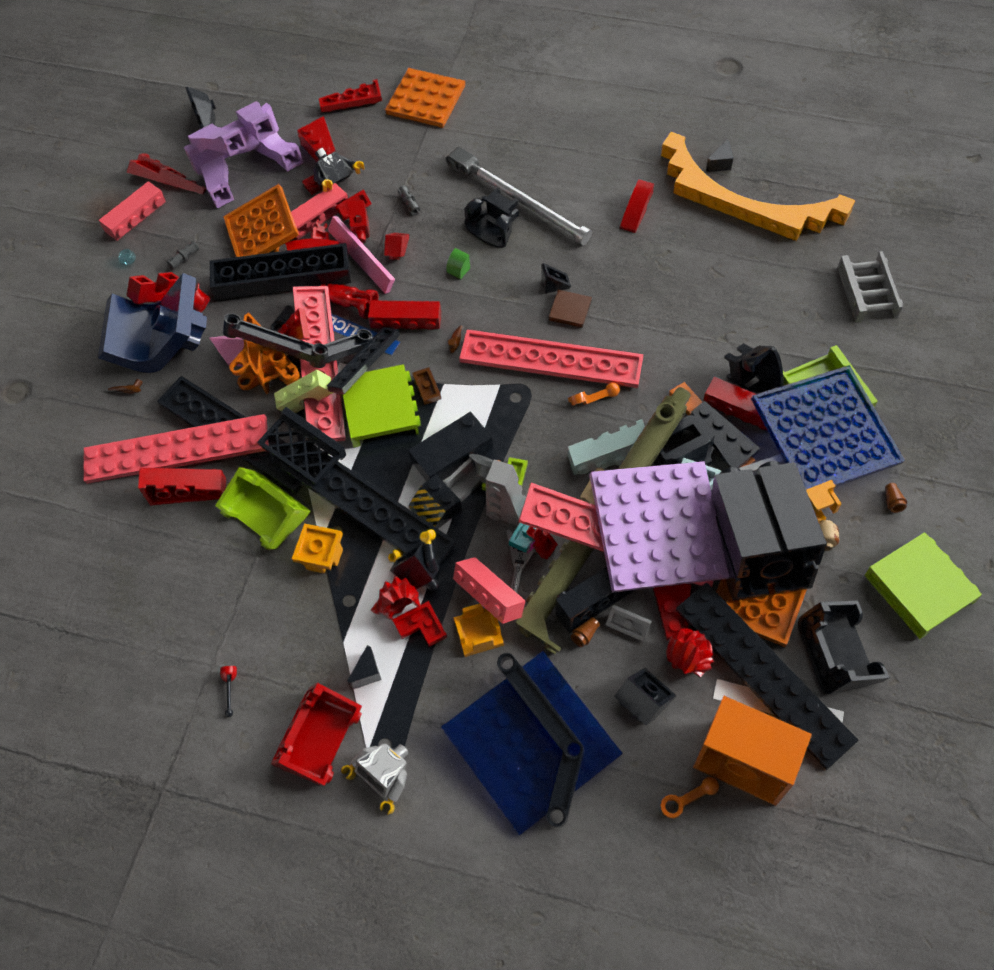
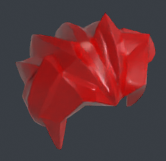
[371,576,421,620]
[666,629,714,677]

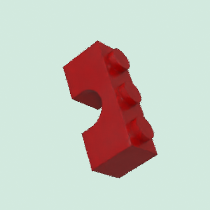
[126,272,179,305]

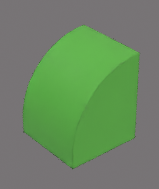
[446,248,470,280]

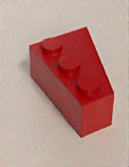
[297,116,336,162]

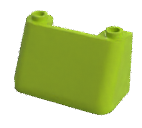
[215,467,310,550]

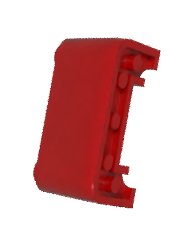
[271,683,362,786]

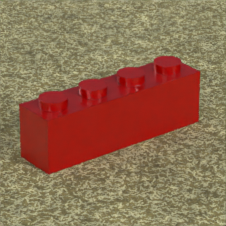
[368,300,441,330]
[703,377,784,432]

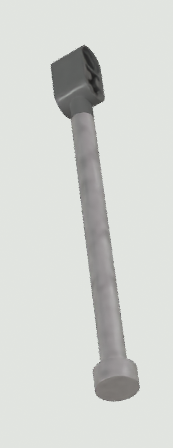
[446,147,592,245]

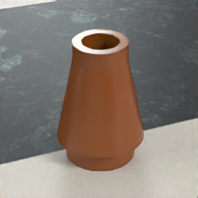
[885,483,907,513]
[571,617,600,647]

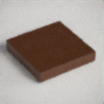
[549,290,592,328]

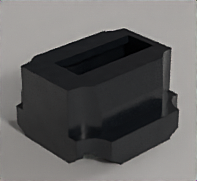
[653,414,715,466]

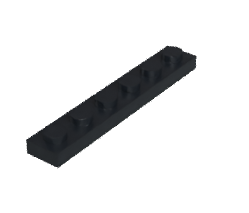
[327,327,400,395]

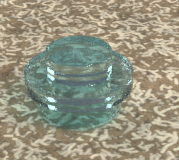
[118,249,136,265]

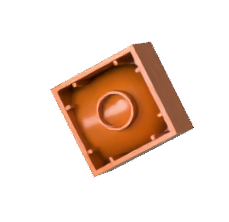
[693,696,812,806]

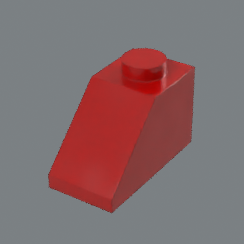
[384,232,409,260]

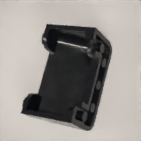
[798,601,890,694]

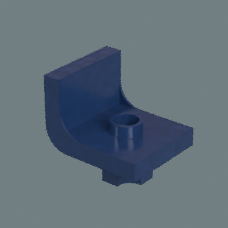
[98,273,207,373]

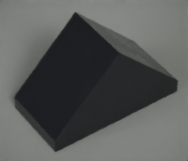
[706,140,734,172]
[541,263,571,294]
[347,645,382,689]

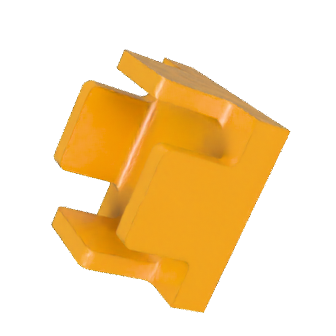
[806,480,841,522]
[292,523,343,573]
[453,603,504,657]

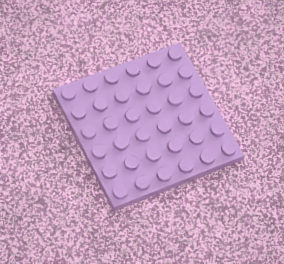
[589,462,729,593]

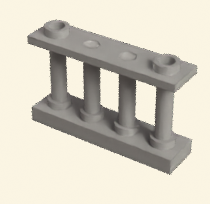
[837,251,903,322]

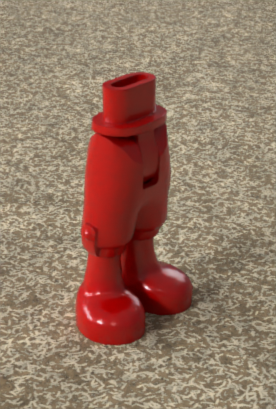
[321,284,379,319]

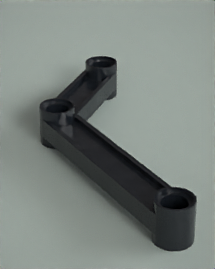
[223,313,372,368]
[497,653,585,828]

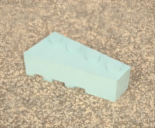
[568,419,645,475]

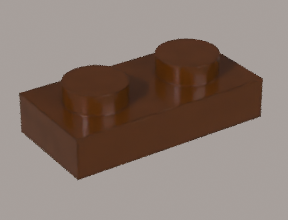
[412,367,442,405]

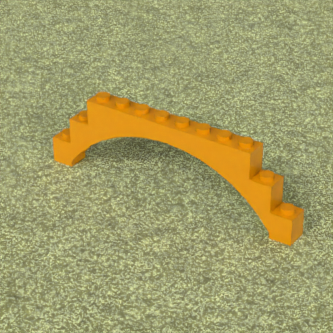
[661,132,855,241]

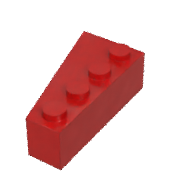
[138,468,226,506]

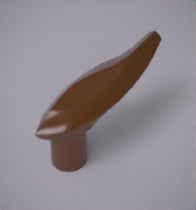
[448,325,463,353]
[108,379,143,393]

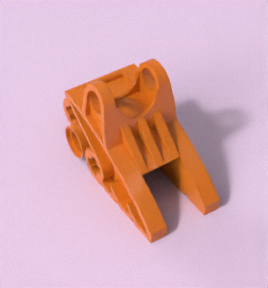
[230,312,301,394]

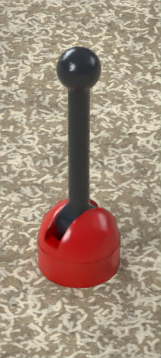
[220,666,237,717]

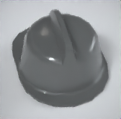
[469,454,493,484]

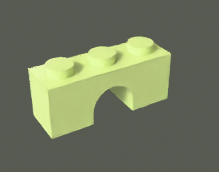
[274,369,333,413]

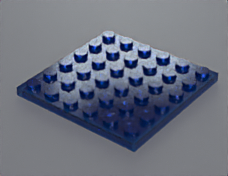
[751,365,905,490]
[441,651,623,836]

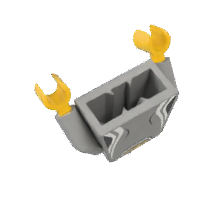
[341,744,408,815]

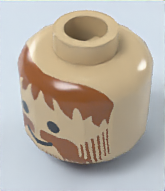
[819,520,839,551]

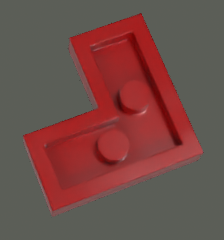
[392,601,447,647]

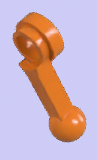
[568,383,620,406]
[661,777,719,819]

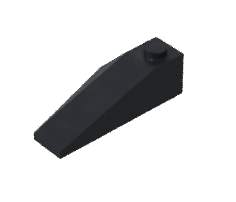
[185,87,216,129]

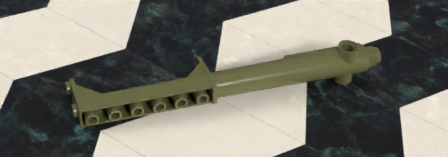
[515,387,691,655]

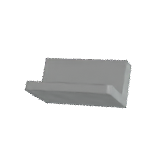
[444,458,482,502]

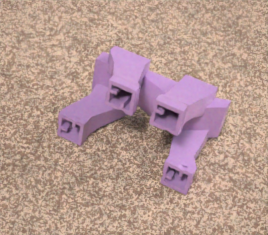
[184,101,304,208]

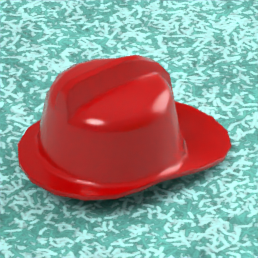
[193,283,210,312]

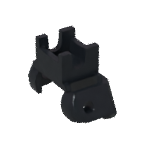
[464,187,519,248]
[724,343,784,399]

